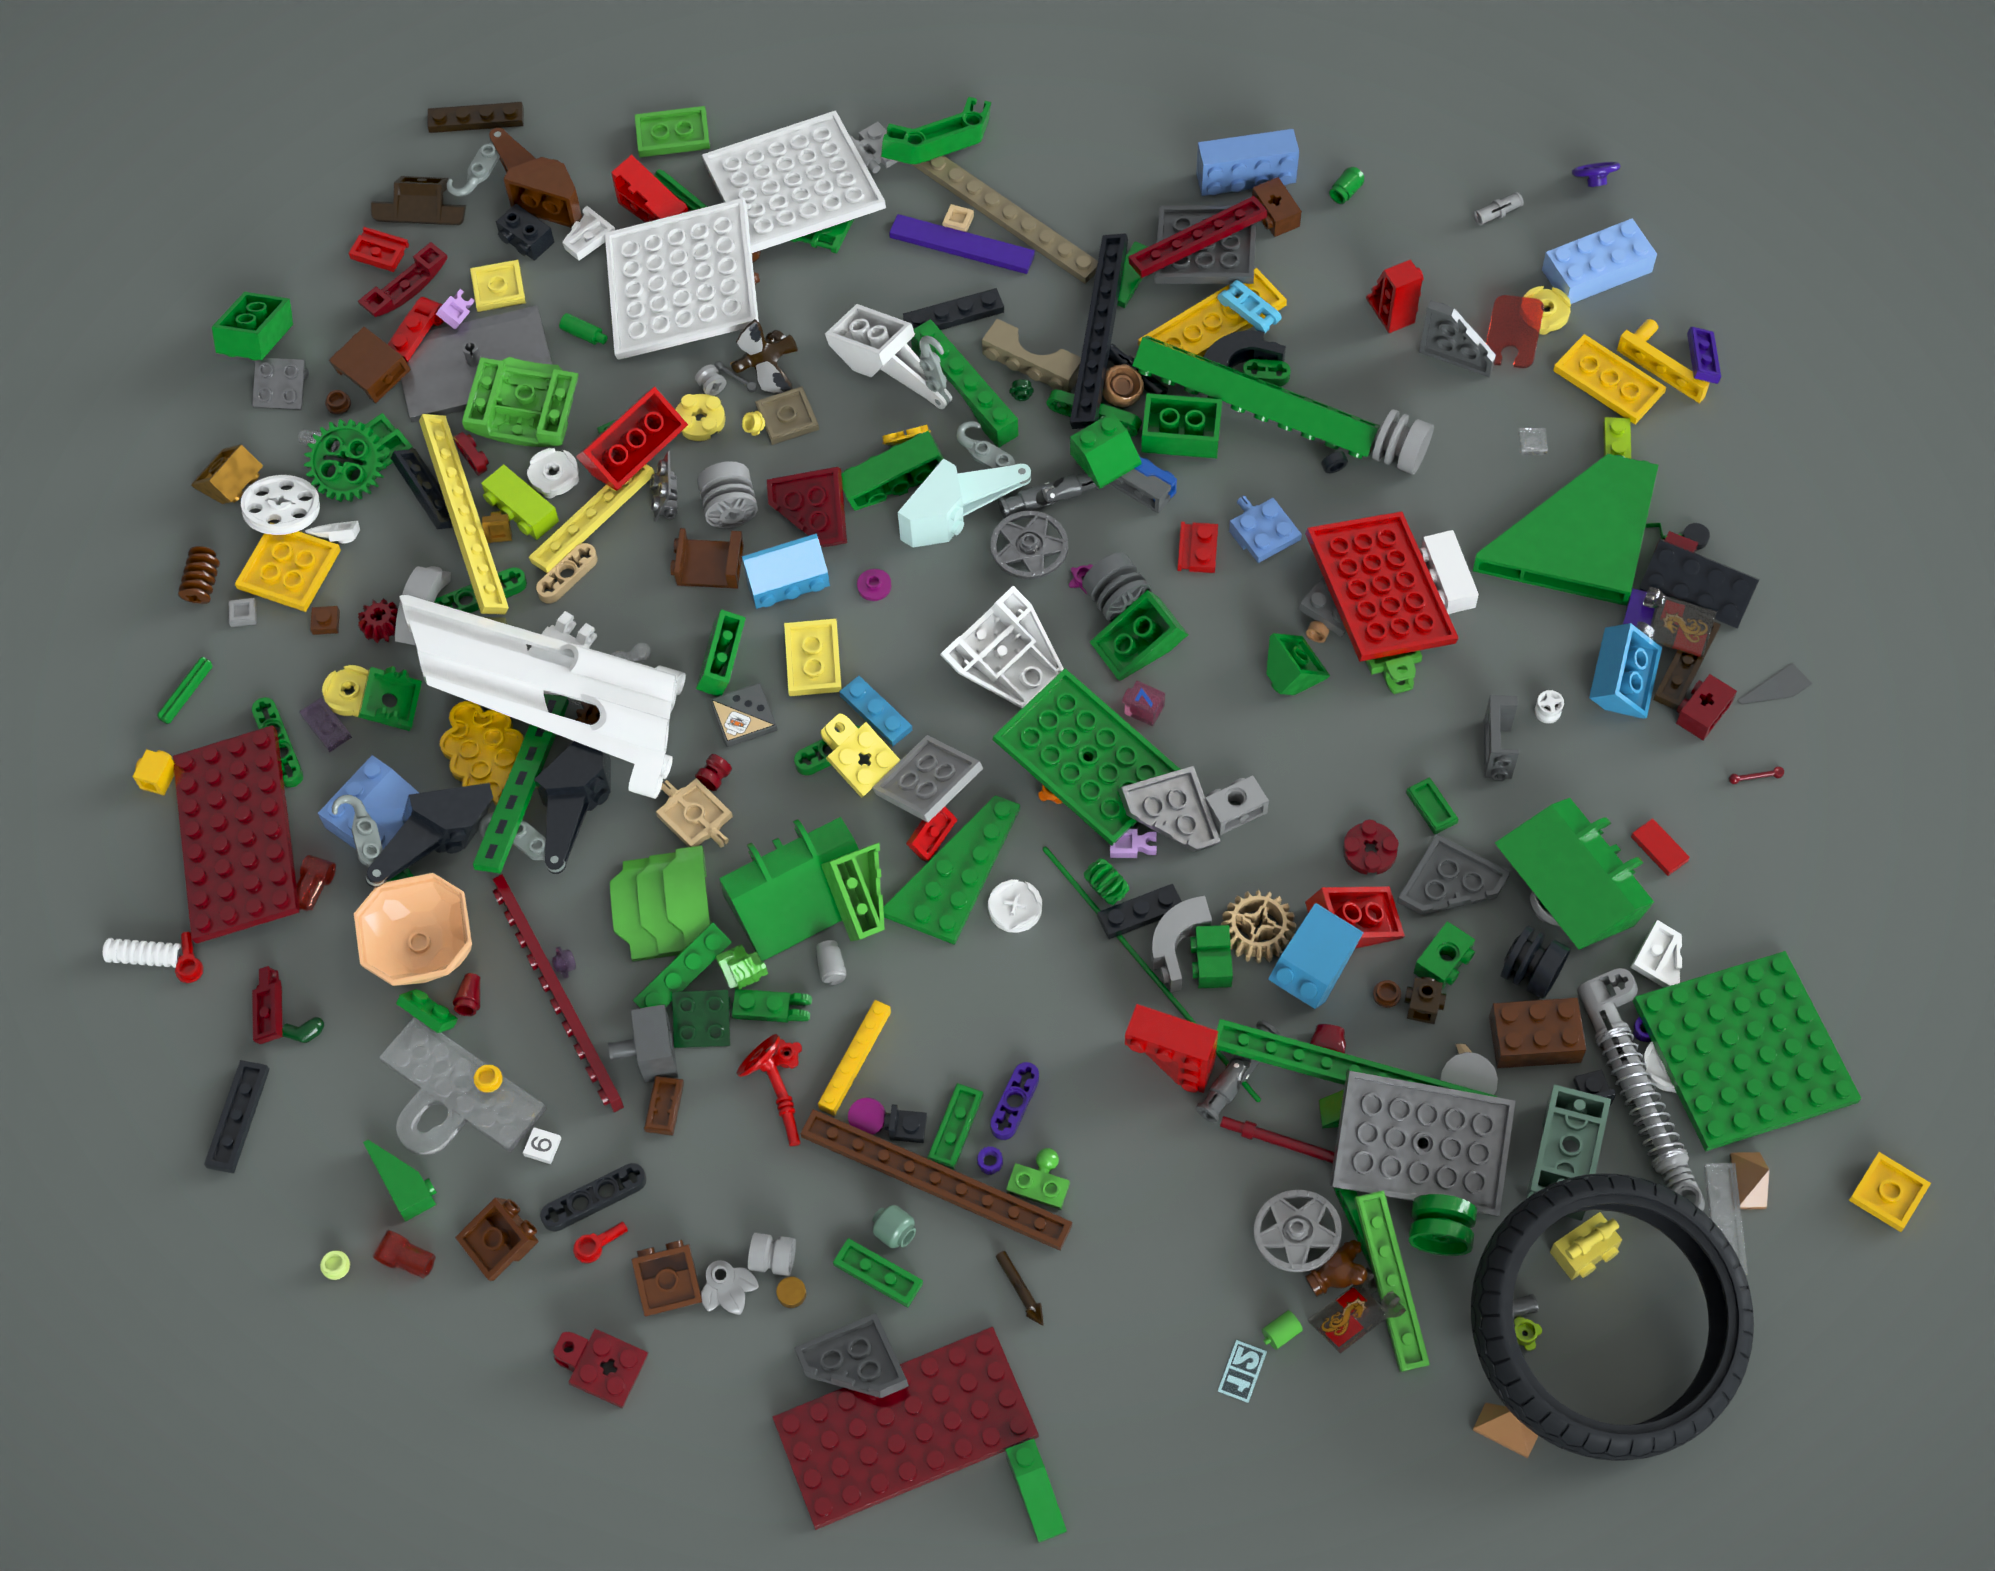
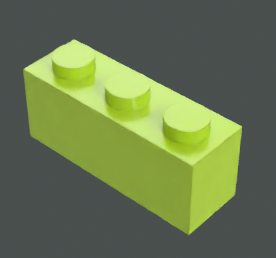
[481,464,559,540]

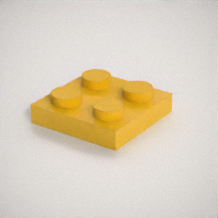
[1849,1152,1931,1232]

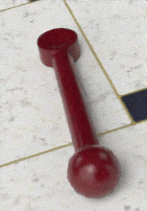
[1729,767,1784,784]

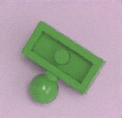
[1006,1148,1070,1210]

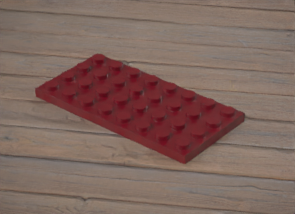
[173,725,300,944]
[772,1327,1039,1530]

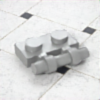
[850,122,899,173]

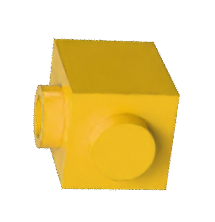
[133,749,175,796]

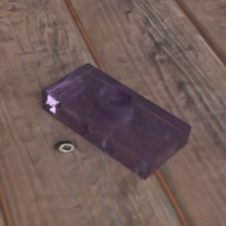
[300,697,352,752]

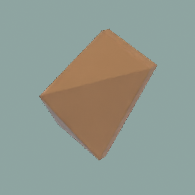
[1730,1152,1769,1209]
[1473,1403,1538,1458]

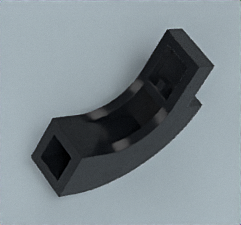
[1204,330,1286,368]

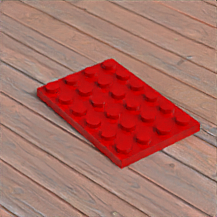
[1305,511,1459,662]

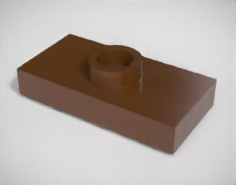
[644,1076,684,1136]

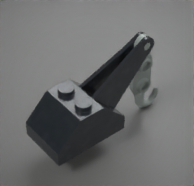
[479,741,611,874]
[332,783,493,888]

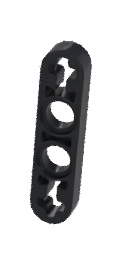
[540,1163,646,1232]

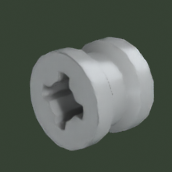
[695,364,726,396]

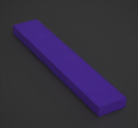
[889,214,1035,274]

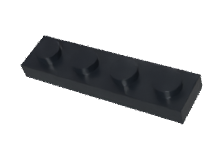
[903,288,1004,330]
[391,449,453,530]
[204,1060,270,1173]

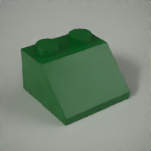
[1070,412,1142,489]

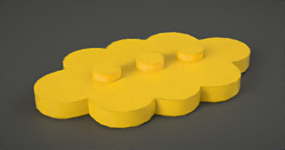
[440,701,524,806]

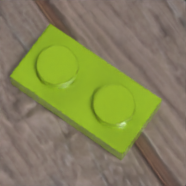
[1603,417,1631,459]

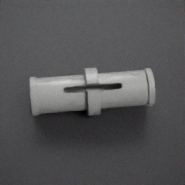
[1474,192,1524,225]

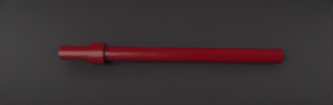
[1220,1116,1335,1163]

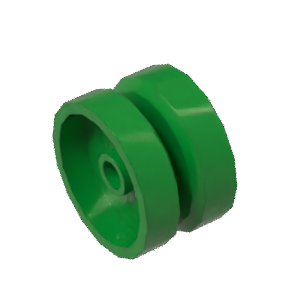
[1408,1194,1477,1256]

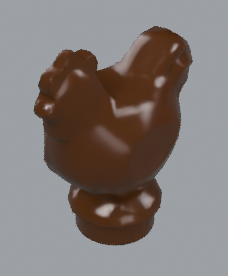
[1305,1240,1368,1297]

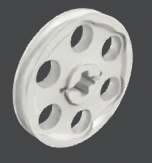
[241,475,320,535]

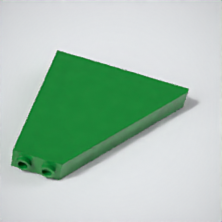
[1473,454,1659,606]

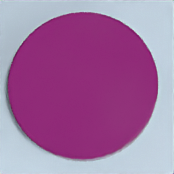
[857,569,892,601]
[848,1097,886,1135]

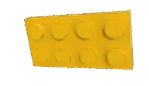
[1553,334,1666,425]

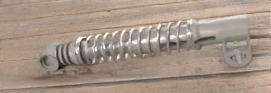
[1577,968,1705,1211]

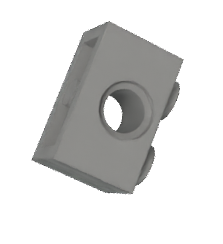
[1205,775,1269,835]

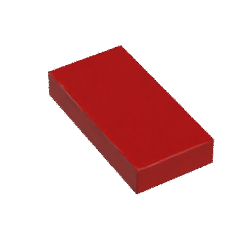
[1631,818,1690,876]

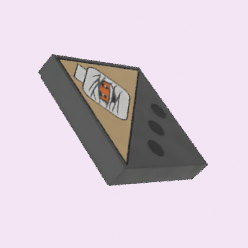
[710,683,777,747]

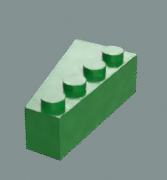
[841,430,944,511]

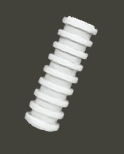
[102,938,182,968]

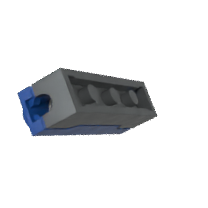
[1076,456,1177,514]

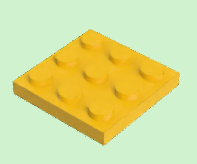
[235,522,341,612]

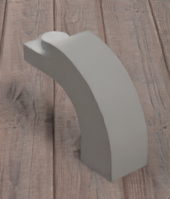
[395,566,451,645]
[1152,896,1212,992]

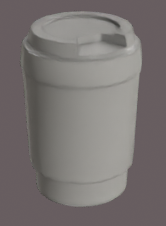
[816,940,847,985]

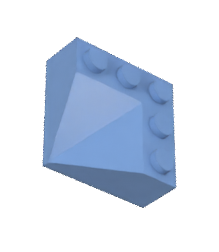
[318,755,419,849]

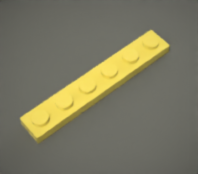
[529,464,655,573]

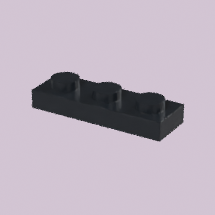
[1097,884,1182,939]

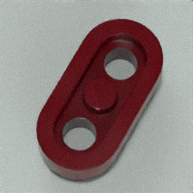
[453,432,489,476]

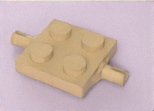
[656,778,733,848]

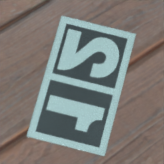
[1218,1340,1267,1403]

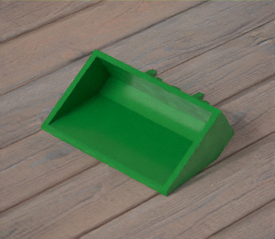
[1495,798,1654,950]
[719,817,859,962]

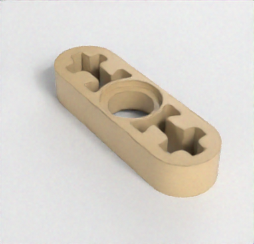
[536,543,598,603]

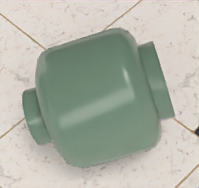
[872,1205,916,1249]

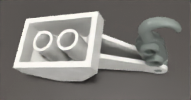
[825,304,952,409]

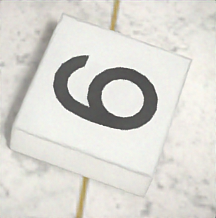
[523,1127,561,1164]

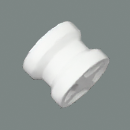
[1534,690,1564,723]

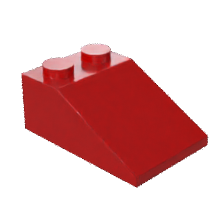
[1305,886,1405,949]

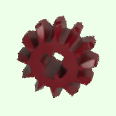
[358,598,398,644]

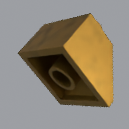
[191,445,263,504]

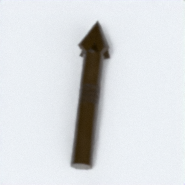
[995,1251,1044,1326]

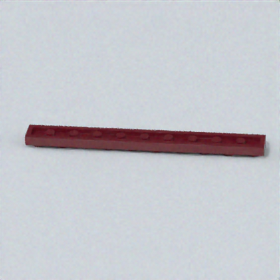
[492,874,624,1113]

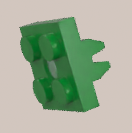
[358,666,422,731]

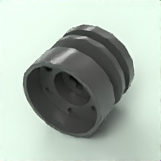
[1082,552,1152,622]

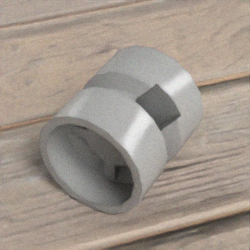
[748,1232,796,1276]

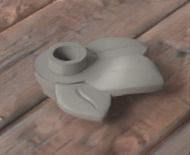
[701,1260,759,1315]

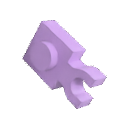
[436,289,475,330]
[1110,829,1157,858]

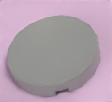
[1441,1052,1498,1095]

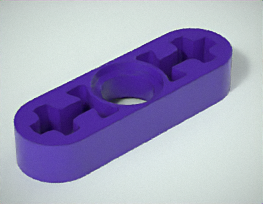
[991,1062,1039,1140]

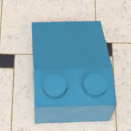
[1268,903,1364,1009]

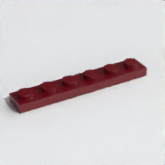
[1128,196,1267,278]

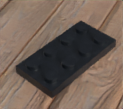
[1639,539,1760,629]

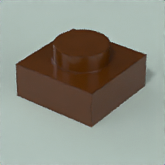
[310,606,340,635]

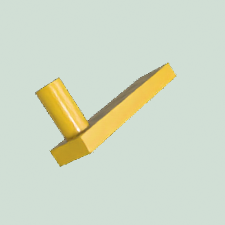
[1617,319,1710,403]

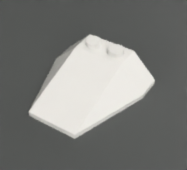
[940,586,1064,708]

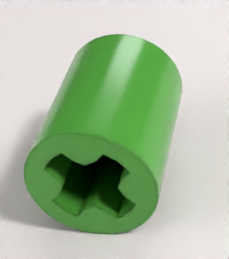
[1262,1310,1303,1350]

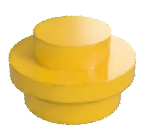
[474,1065,503,1093]

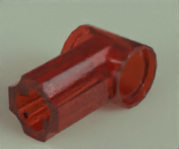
[297,855,336,911]
[373,1230,436,1279]

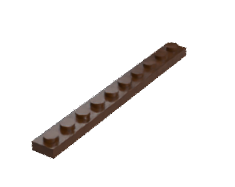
[800,1109,1072,1251]

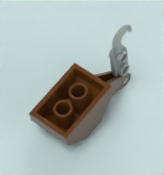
[447,128,582,228]

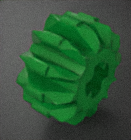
[1084,858,1129,905]

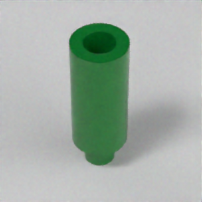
[559,313,608,345]

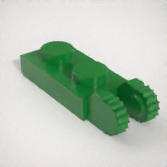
[732,989,812,1023]

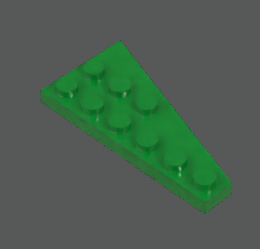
[883,795,1020,945]

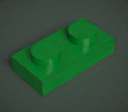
[396,989,458,1033]

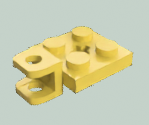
[820,714,900,798]

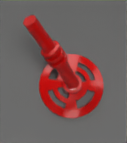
[737,1034,800,1146]

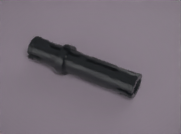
[1108,344,1168,395]

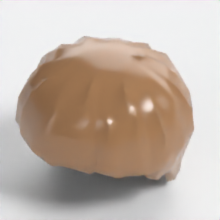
[1102,364,1144,408]

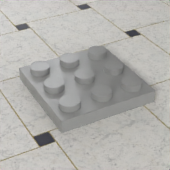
[872,735,983,822]

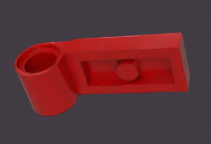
[388,297,444,362]

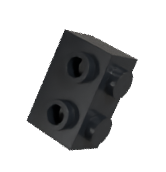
[496,204,555,261]

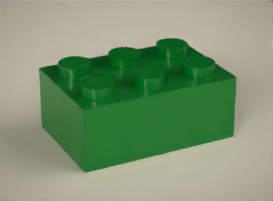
[212,292,293,360]
[1141,393,1222,459]

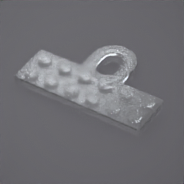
[379,1017,546,1155]

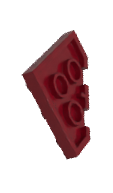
[767,467,847,547]

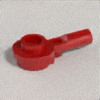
[175,932,204,983]
[573,1221,628,1263]

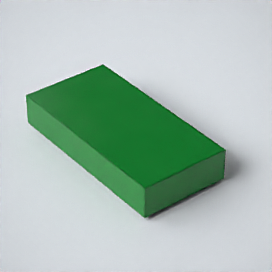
[1406,777,1459,835]

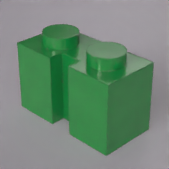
[1190,925,1233,989]

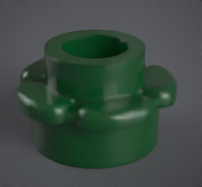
[1009,379,1034,401]

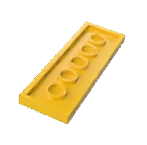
[1138,268,1287,357]

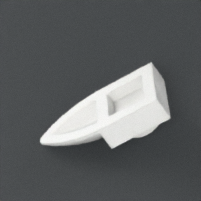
[305,521,360,544]

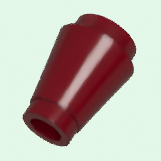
[453,973,481,1016]

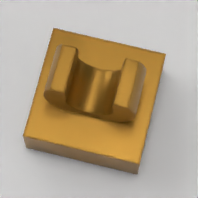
[482,511,512,543]

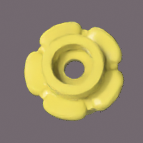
[742,411,765,436]

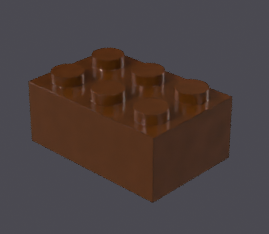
[1489,998,1586,1069]

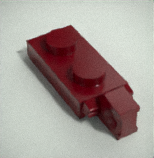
[252,966,283,1044]

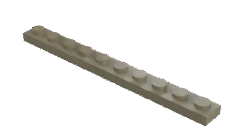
[911,155,1098,284]

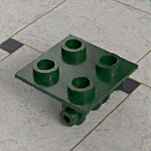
[672,990,730,1048]

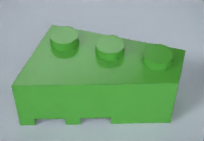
[821,843,885,941]

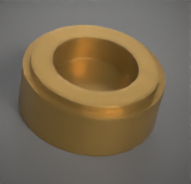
[776,1277,806,1308]

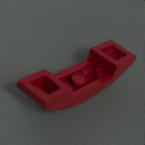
[358,242,448,317]

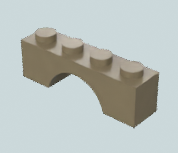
[982,319,1081,393]

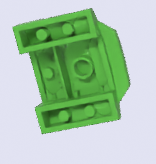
[462,357,579,447]
[610,846,711,962]

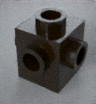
[1404,977,1446,1024]

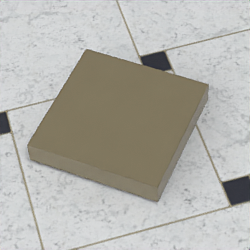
[755,386,819,445]

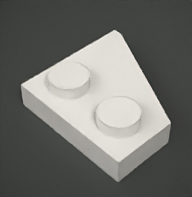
[562,206,615,260]
[1630,920,1682,988]

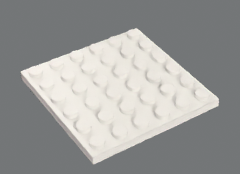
[702,110,886,253]
[605,198,759,360]

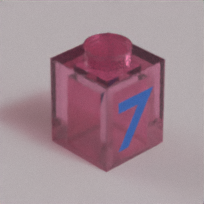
[1122,681,1165,726]

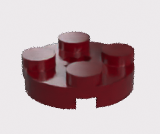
[1343,819,1399,875]

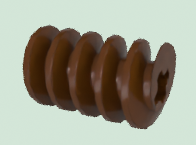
[178,546,220,604]

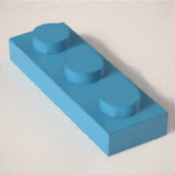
[839,676,913,746]

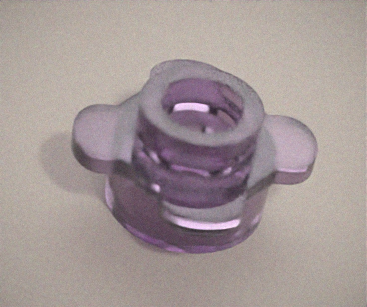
[552,947,576,979]

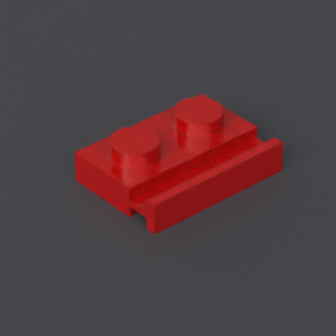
[349,227,409,272]
[1177,522,1218,573]

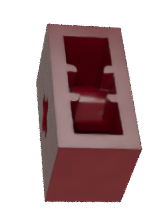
[1676,674,1737,741]

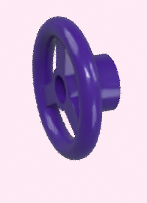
[1572,162,1621,187]

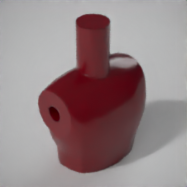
[1310,1024,1346,1053]

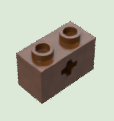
[1252,177,1302,237]

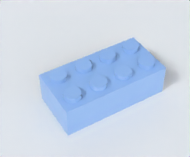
[1542,218,1657,304]

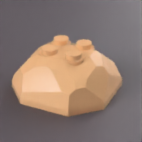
[354,873,472,986]

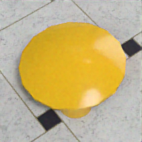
[882,425,931,446]

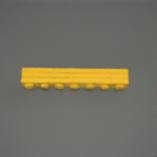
[818,1000,891,1116]

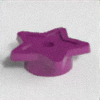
[1069,564,1093,594]

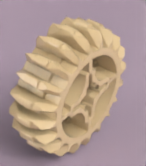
[1221,889,1296,964]

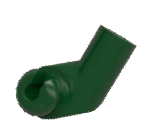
[282,1017,324,1043]

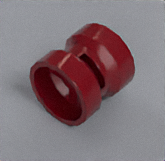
[695,754,732,791]

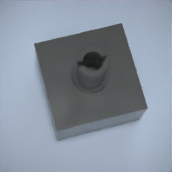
[608,1005,678,1083]

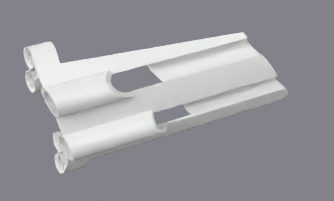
[399,595,686,799]

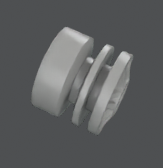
[1372,409,1434,475]
[697,462,758,528]

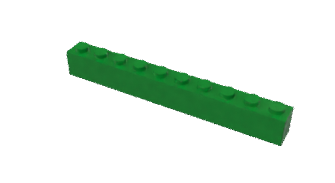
[1132,336,1380,459]

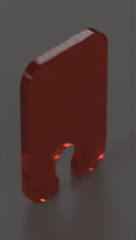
[1486,295,1544,368]

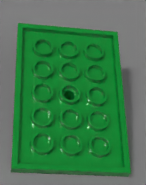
[992,668,1181,846]

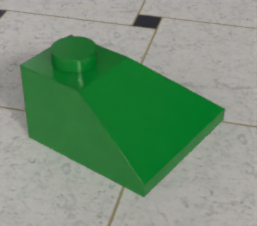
[1266,633,1330,695]

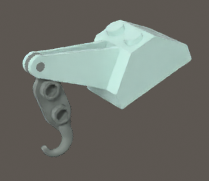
[898,421,1031,547]

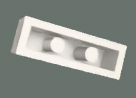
[1419,530,1479,614]

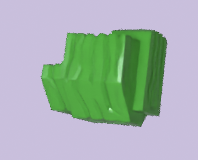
[715,944,768,990]

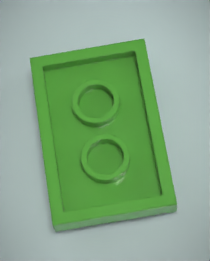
[635,106,710,157]

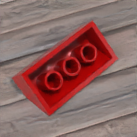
[576,386,688,491]

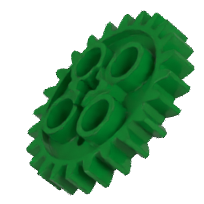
[304,419,387,502]

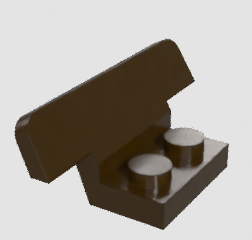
[371,176,466,225]

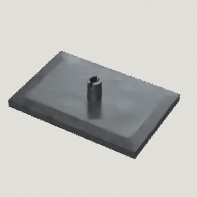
[401,305,552,423]
[1330,1071,1516,1216]

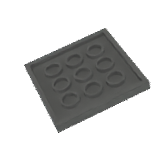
[1154,206,1257,284]

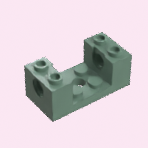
[1526,1084,1611,1221]

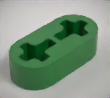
[1243,359,1291,386]

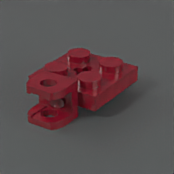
[553,1329,648,1409]

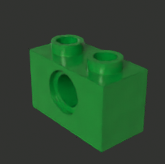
[1413,921,1475,990]

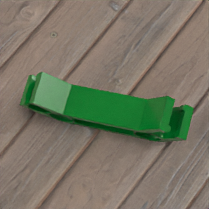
[881,97,991,164]

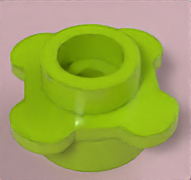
[1514,1317,1542,1351]

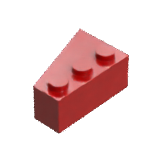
[611,154,688,223]
[1366,259,1424,333]

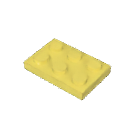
[784,619,842,696]

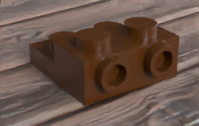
[455,1197,539,1281]
[631,1240,702,1317]

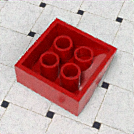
[1125,1004,1218,1093]

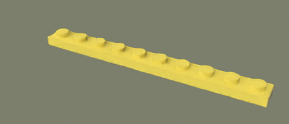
[419,414,509,615]

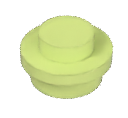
[320,1251,350,1280]

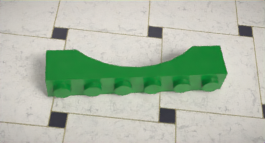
[911,319,1018,448]

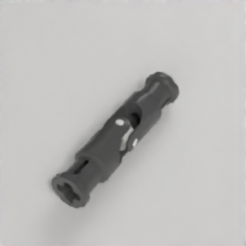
[998,472,1099,519]
[1196,1020,1280,1122]

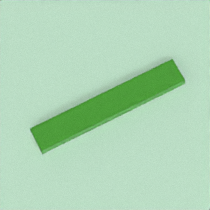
[1354,1190,1430,1372]

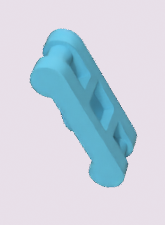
[1217,280,1282,334]

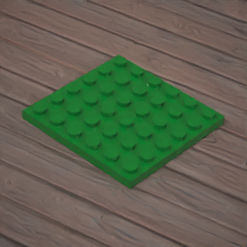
[1632,951,1862,1152]

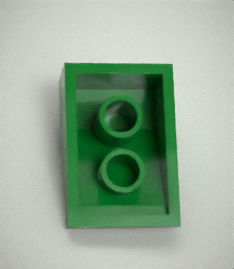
[1090,590,1188,681]

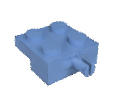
[1229,496,1302,563]

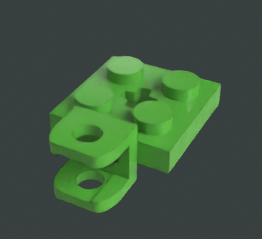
[1366,650,1422,694]

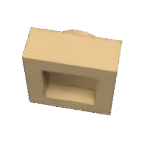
[943,204,974,232]

